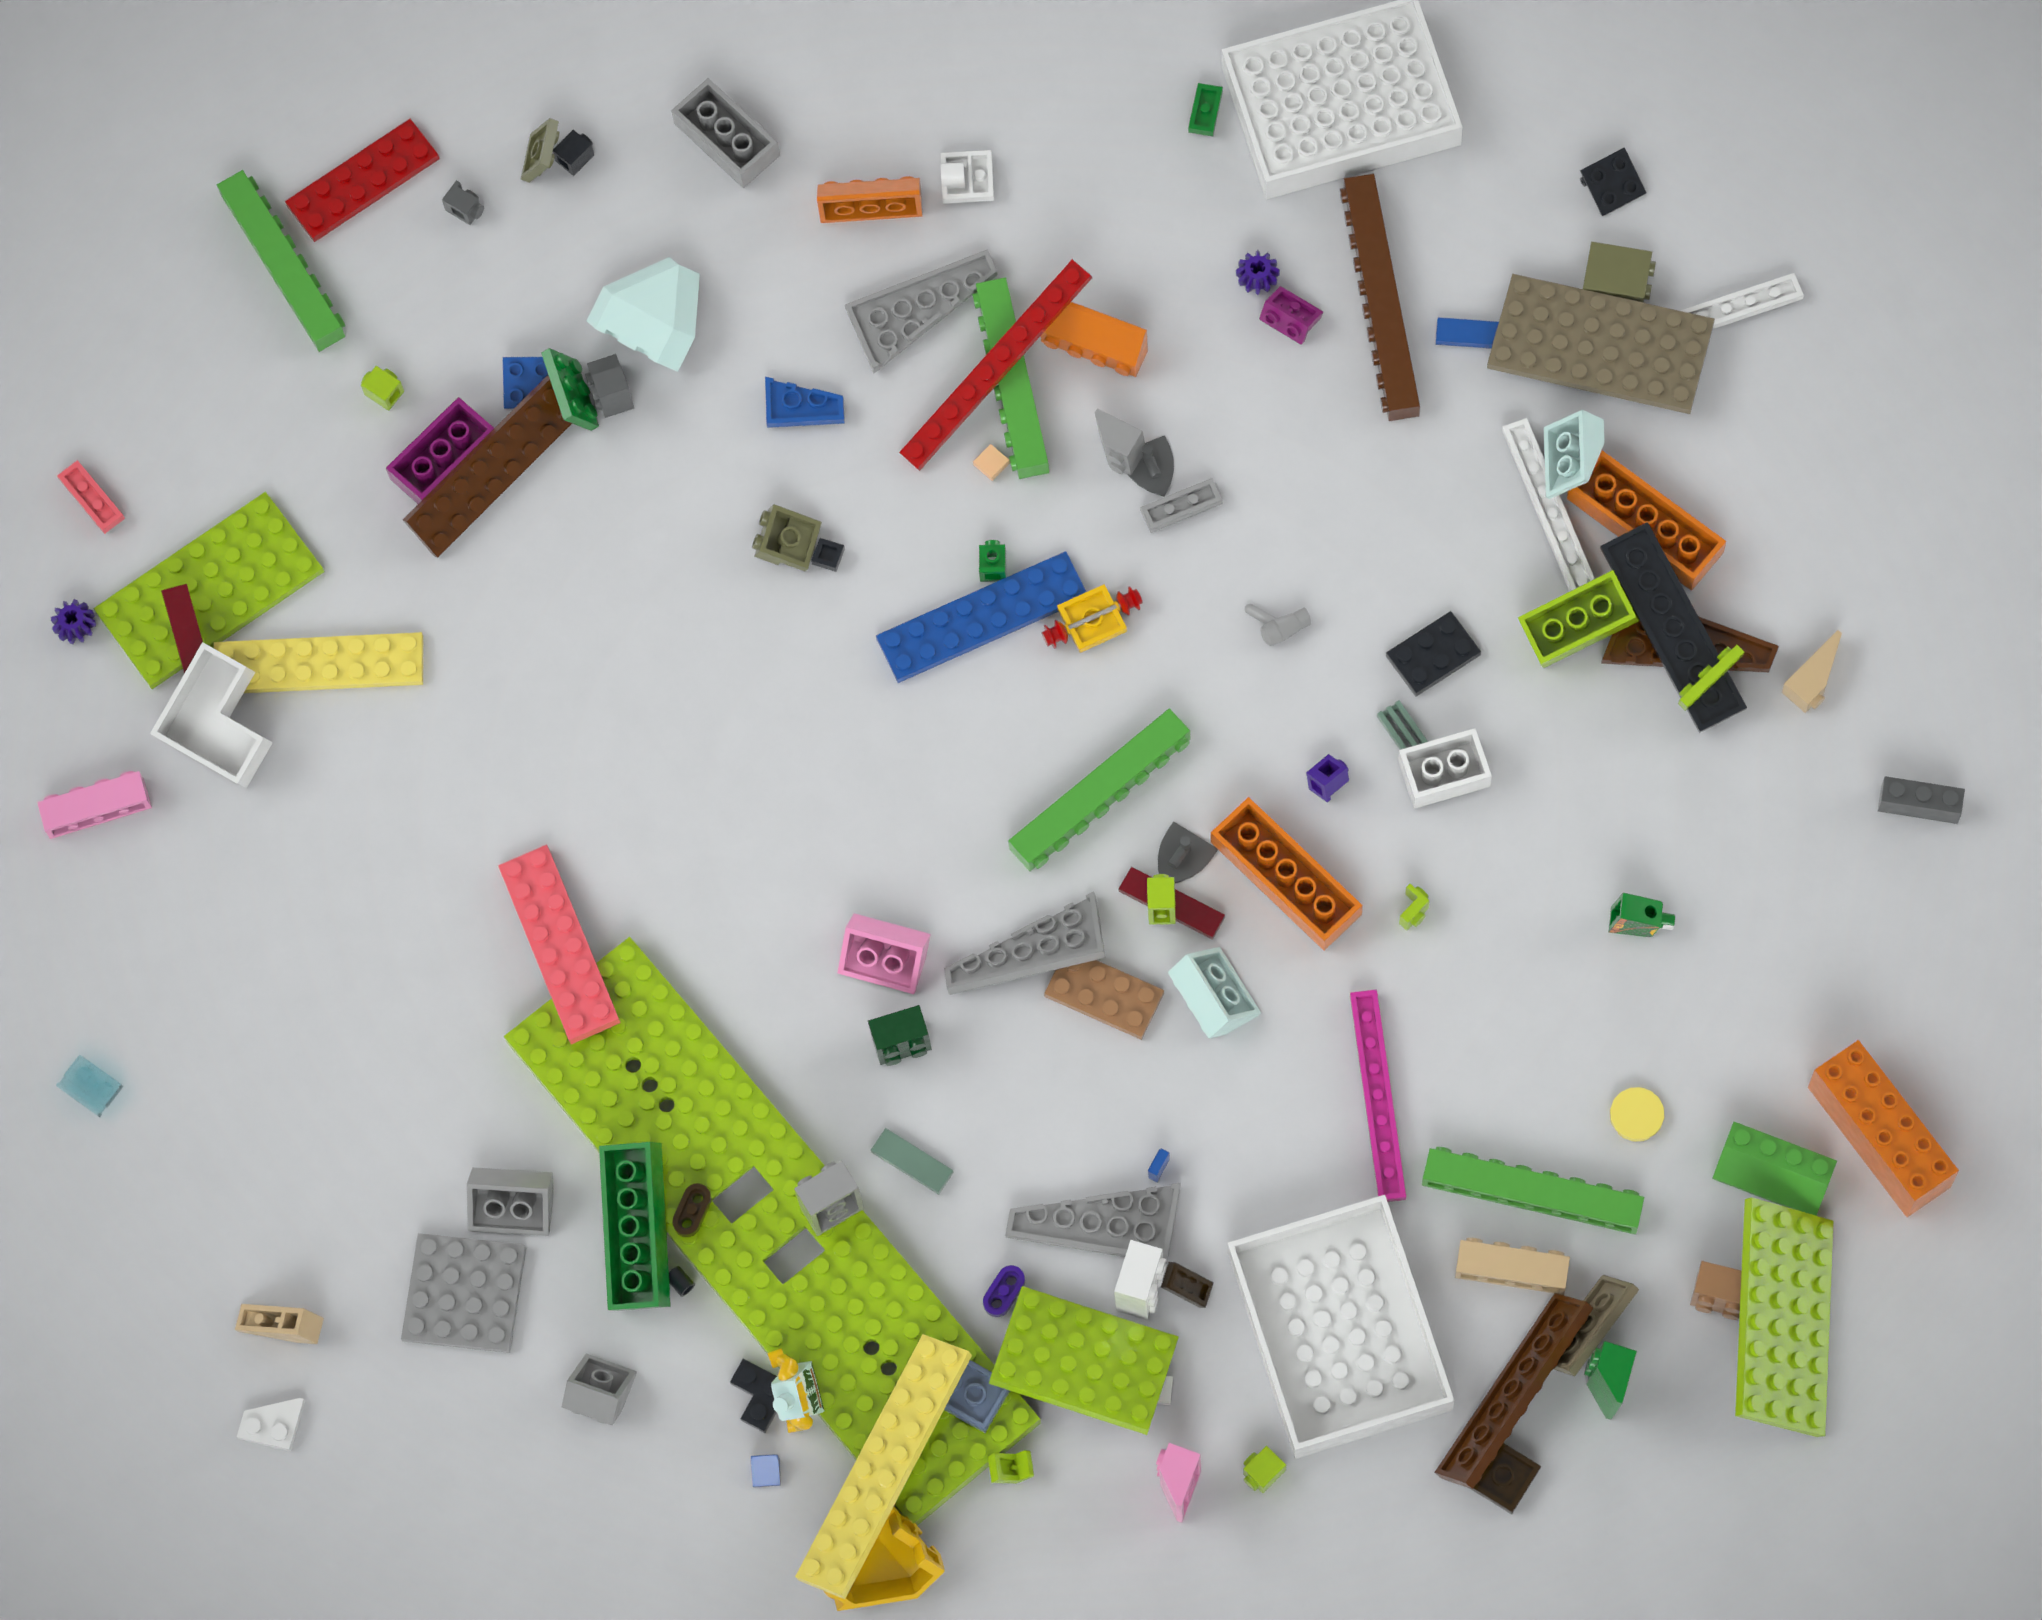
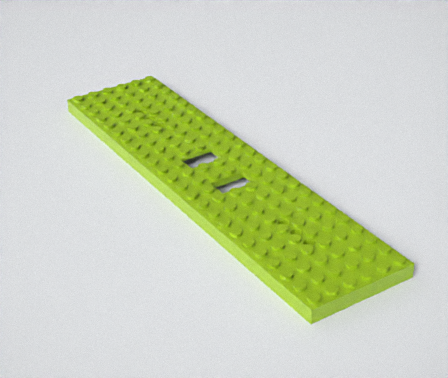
[504,936,1041,1526]

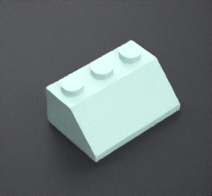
[1168,947,1261,1039]

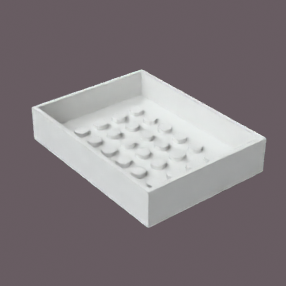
[1222,0,1463,200]
[1228,1195,1455,1459]

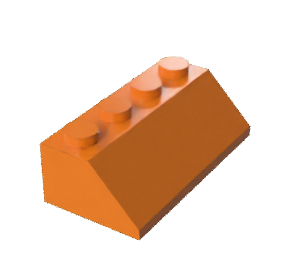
[817,176,923,223]
[1041,302,1148,377]

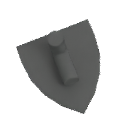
[1127,435,1174,497]
[1158,822,1218,883]

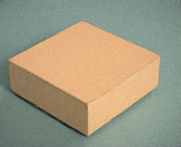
[973,444,1010,481]

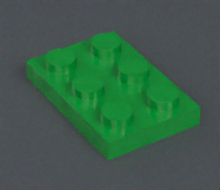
[541,348,599,431]

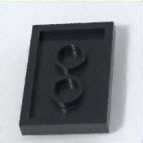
[1386,611,1481,697]

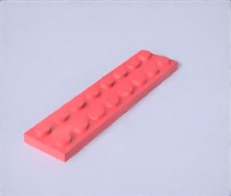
[498,844,621,1044]

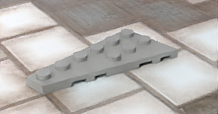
[845,249,998,374]
[944,891,1106,995]
[1005,1183,1181,1264]

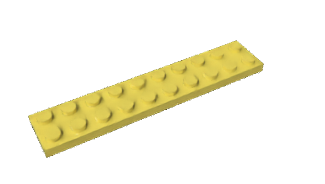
[795,1334,972,1599]

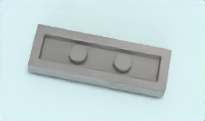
[1140,478,1223,533]

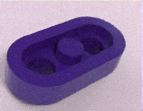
[983,1265,1025,1317]

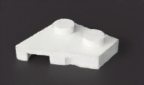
[237,1398,305,1452]

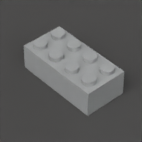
[671,78,780,188]

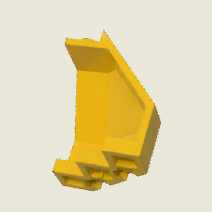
[824,1503,945,1611]

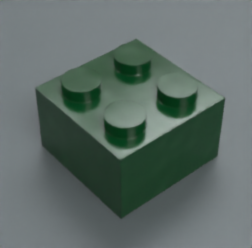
[868,1005,932,1066]

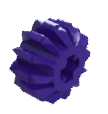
[1236,250,1280,295]
[51,599,96,645]

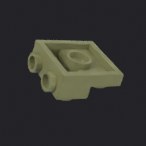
[752,504,822,572]

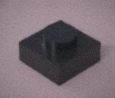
[811,538,845,572]

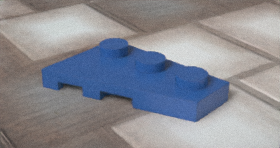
[765,376,845,428]

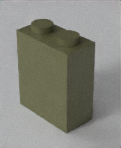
[1583,241,1656,303]

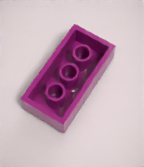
[386,397,494,504]

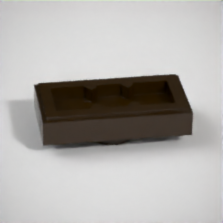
[1161,1262,1214,1308]

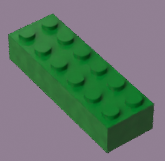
[599,1142,671,1311]

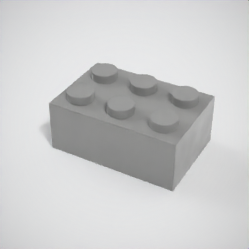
[794,1160,864,1236]

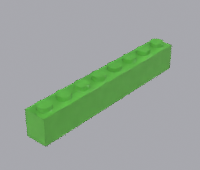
[216,170,346,352]
[972,277,1049,479]
[1008,708,1191,871]
[1422,1147,1645,1235]

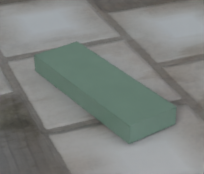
[871,1128,954,1195]

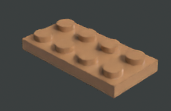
[1044,960,1164,1040]

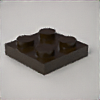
[1469,1443,1541,1514]

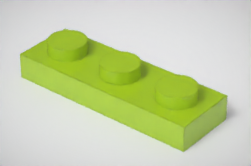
[1678,645,1744,711]

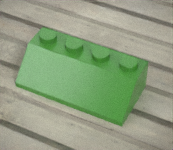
[1712,1122,1837,1216]

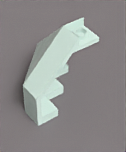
[587,257,700,372]

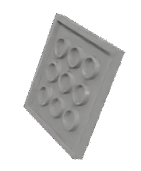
[401,1233,526,1353]

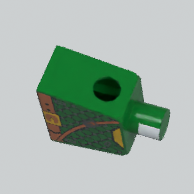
[1608,893,1675,937]

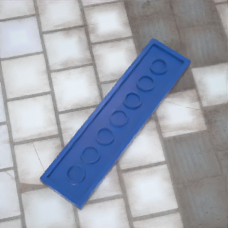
[876,551,1086,683]

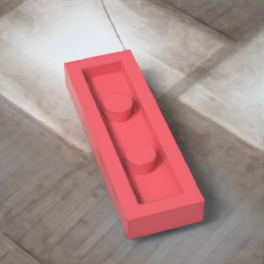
[57,460,125,534]

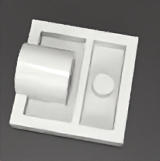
[941,150,994,204]

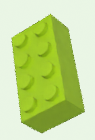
[1517,570,1639,668]

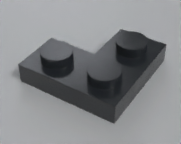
[730,1358,777,1433]

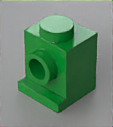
[979,540,1006,582]

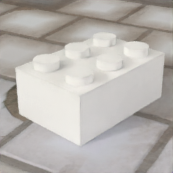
[1398,728,1492,809]
[1114,1240,1167,1320]

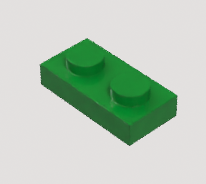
[1188,83,1223,137]

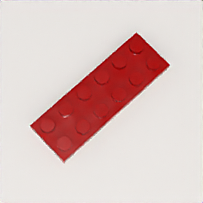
[285,118,440,242]

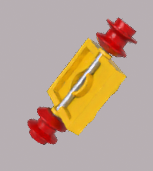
[1041,584,1143,653]

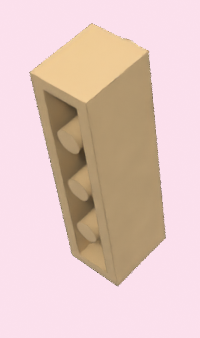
[1455,1238,1570,1295]

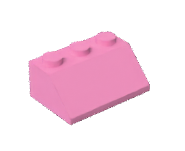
[838,913,931,994]
[1156,1443,1201,1523]

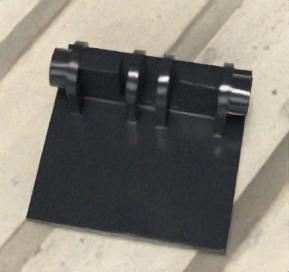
[1580,147,1646,216]

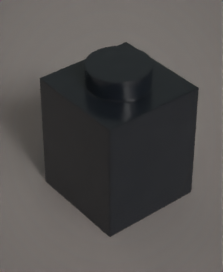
[553,130,594,176]

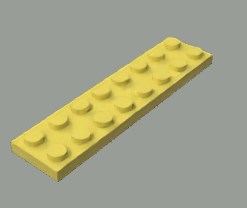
[214,632,423,693]

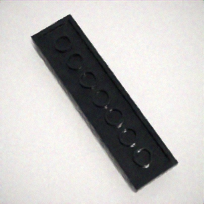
[1600,522,1747,733]

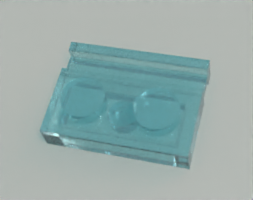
[56,1055,124,1118]

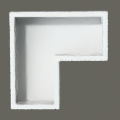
[150,642,273,788]

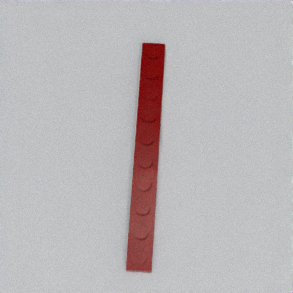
[899,259,1093,471]

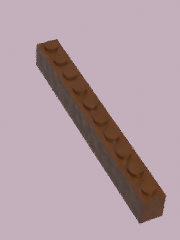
[1339,174,1420,421]

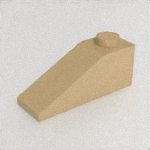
[1782,630,1842,713]
[235,1304,324,1344]

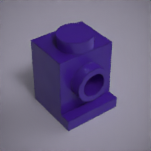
[1306,754,1349,803]

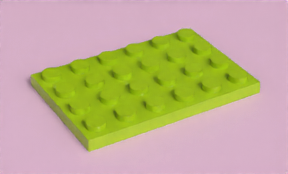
[989,1286,1179,1435]

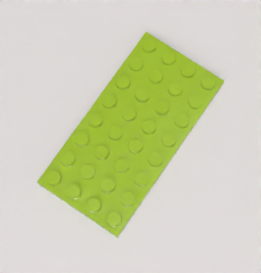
[93,491,324,689]
[1735,1197,1834,1437]

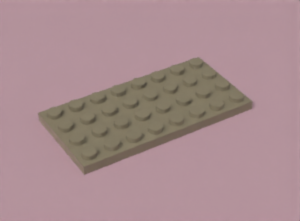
[1487,273,1715,414]

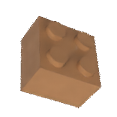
[1690,1261,1741,1320]

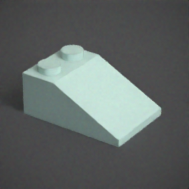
[1544,410,1605,499]

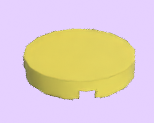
[1610,1087,1664,1142]

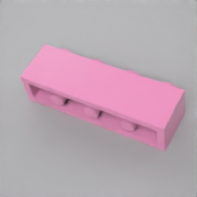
[37,771,152,839]

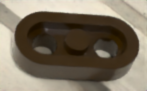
[672,1183,712,1237]

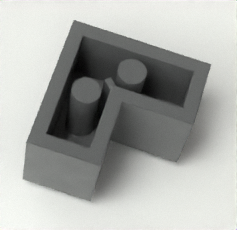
[585,354,634,418]

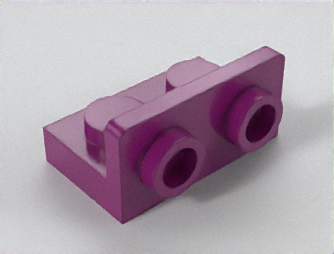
[1259,286,1323,345]

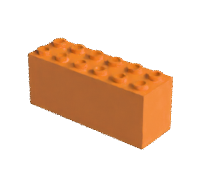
[1808,1040,1959,1217]

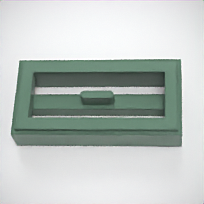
[1377,700,1428,750]

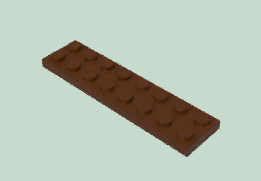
[403,376,572,558]
[1434,1293,1593,1489]

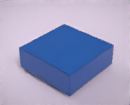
[1148,1148,1170,1182]

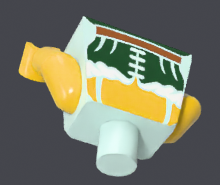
[767,1348,825,1433]

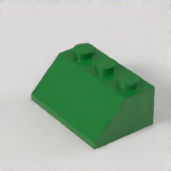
[1584,1341,1637,1420]

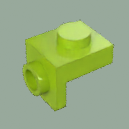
[1399,884,1429,930]
[988,1450,1034,1484]

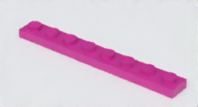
[1350,989,1406,1202]

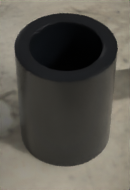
[669,1266,695,1297]

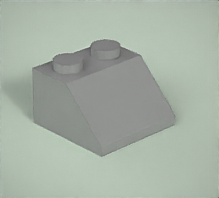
[1095,409,1145,475]
[561,1353,637,1425]

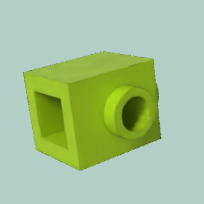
[361,366,404,411]
[1243,1445,1286,1493]

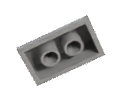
[467,1167,553,1236]

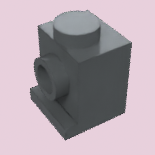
[442,180,484,225]

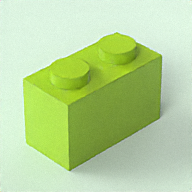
[1147,874,1176,925]

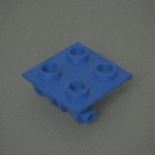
[503,357,549,409]

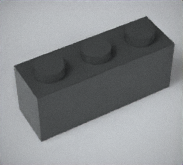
[1878,776,1965,824]

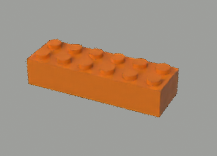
[1567,450,1726,591]
[1211,797,1363,951]

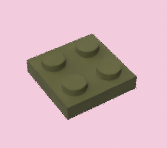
[521,118,560,183]

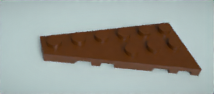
[1601,612,1779,673]

